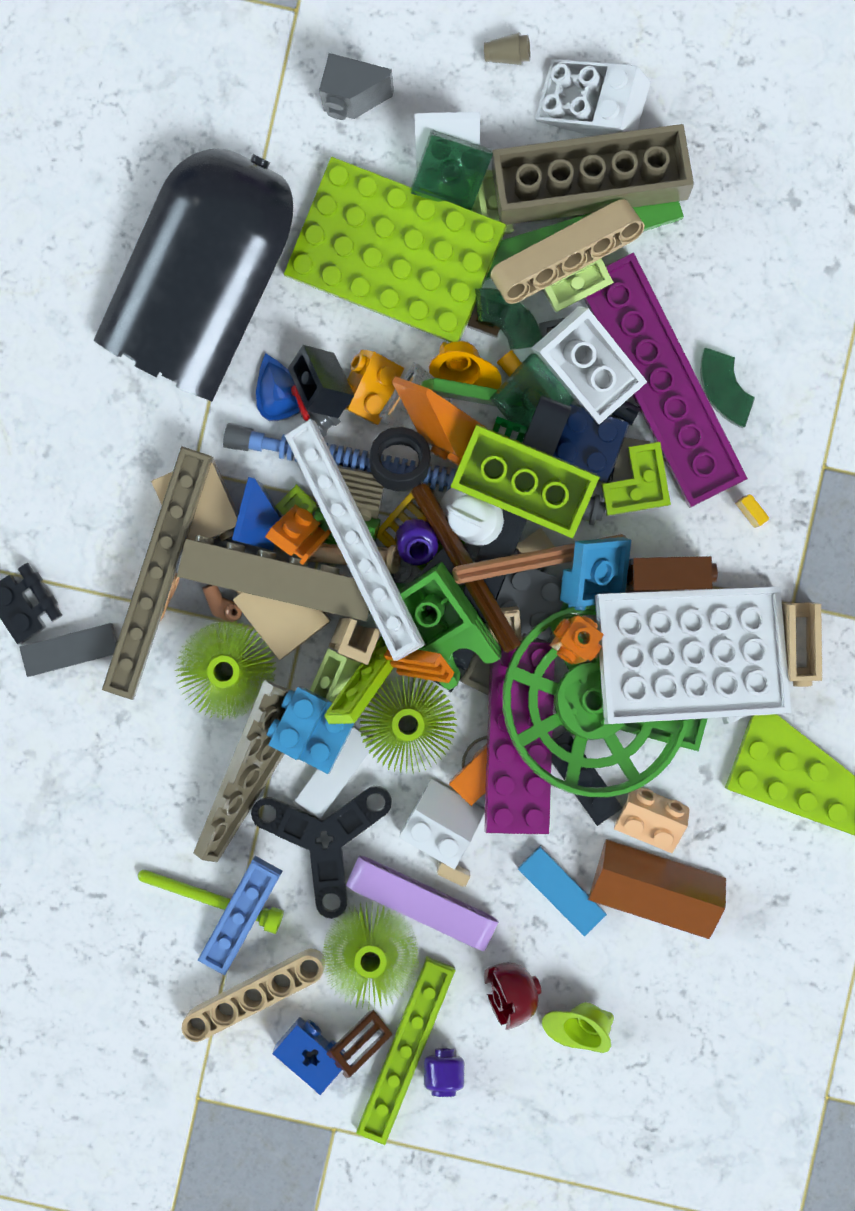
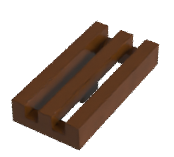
[326,1010,393,1078]

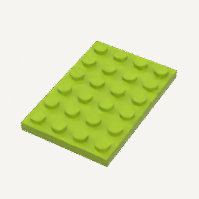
[284,157,507,342]

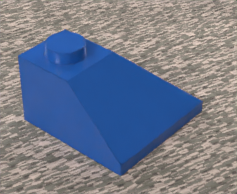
[232,477,282,552]

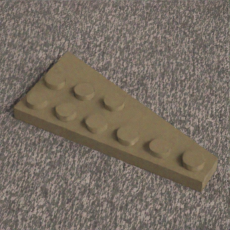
[193,680,289,862]

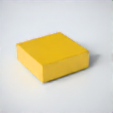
[735,494,769,528]

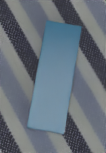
[517,846,607,937]

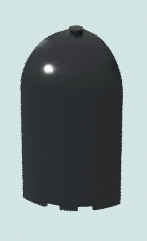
[93,149,293,402]

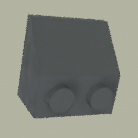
[319,53,394,120]

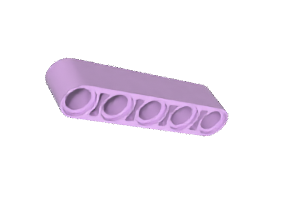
[346,855,499,951]

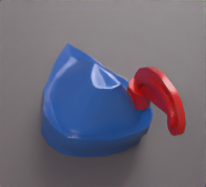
[256,353,310,421]

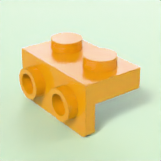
[345,349,404,425]

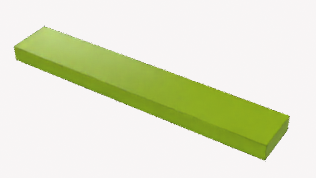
[356,956,456,1145]

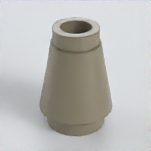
[484,32,531,65]

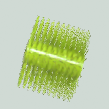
[174,621,276,720]
[359,676,457,774]
[322,901,419,1011]

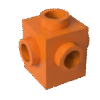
[549,616,604,664]

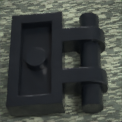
[0,563,63,645]

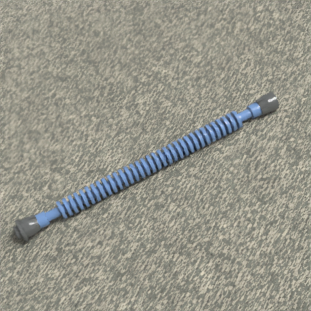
[223,423,605,526]

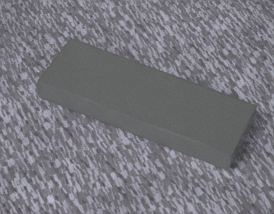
[19,623,117,677]

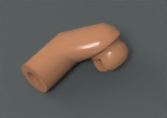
[202,584,242,622]

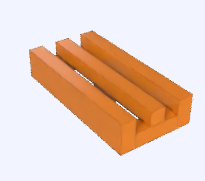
[384,649,454,683]

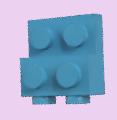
[560,537,632,610]
[267,686,356,774]

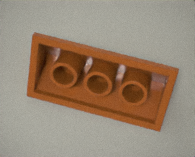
[588,839,726,939]

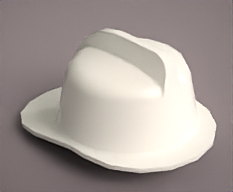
[440,488,504,546]

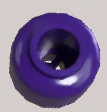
[395,519,438,566]
[424,1048,465,1097]

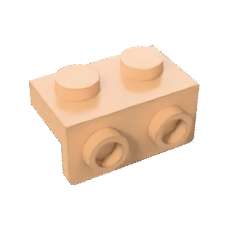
[614,787,690,853]

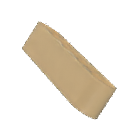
[490,199,645,304]
[181,949,325,1042]

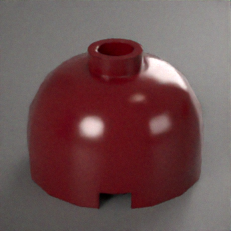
[484,962,542,1030]

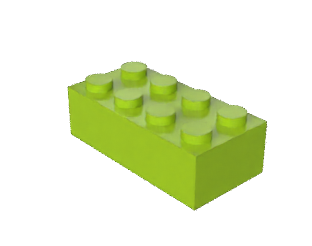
[450,424,600,539]

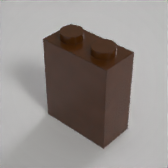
[626,556,718,591]

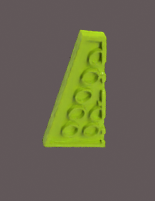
[725,714,855,836]

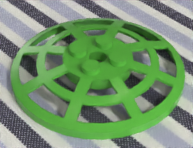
[503,605,689,797]

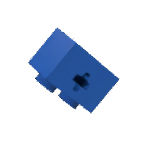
[272,1017,345,1095]

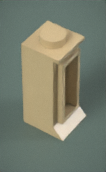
[782,602,822,687]
[328,618,380,665]

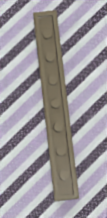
[102,446,213,700]

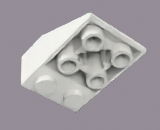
[535,59,650,136]

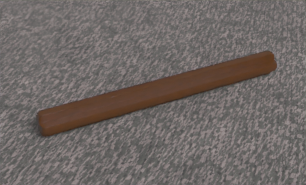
[412,483,520,652]

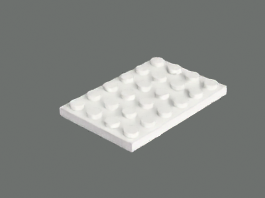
[595,587,791,724]

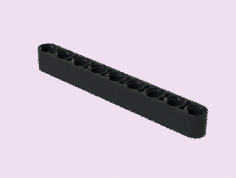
[453,395,572,670]

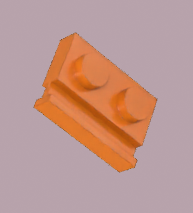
[265,504,332,565]

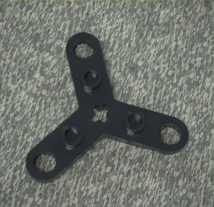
[251,786,392,919]

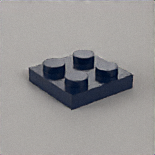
[553,403,629,483]

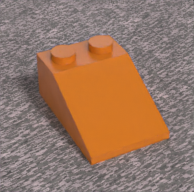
[392,376,487,466]

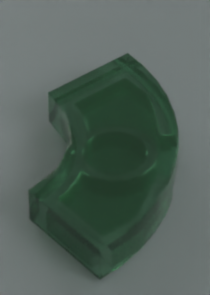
[475,288,542,349]
[700,348,755,428]

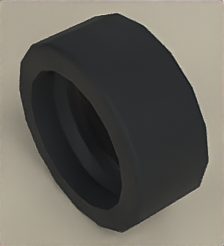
[369,427,431,492]

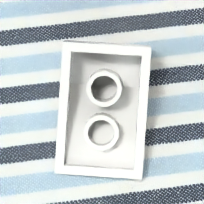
[531,306,647,424]

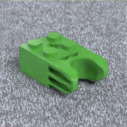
[399,562,502,690]

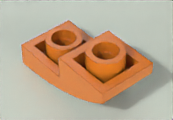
[449,744,487,806]

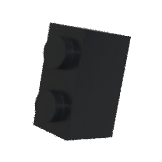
[288,345,354,418]

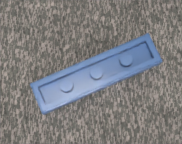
[197,856,283,976]

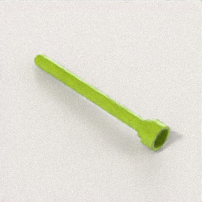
[138,870,284,934]

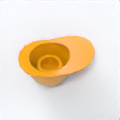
[429,341,502,389]

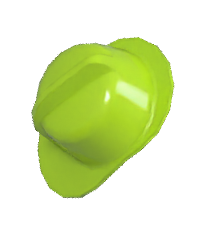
[542,1002,614,1053]

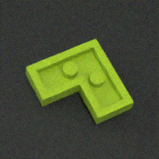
[601,442,671,516]

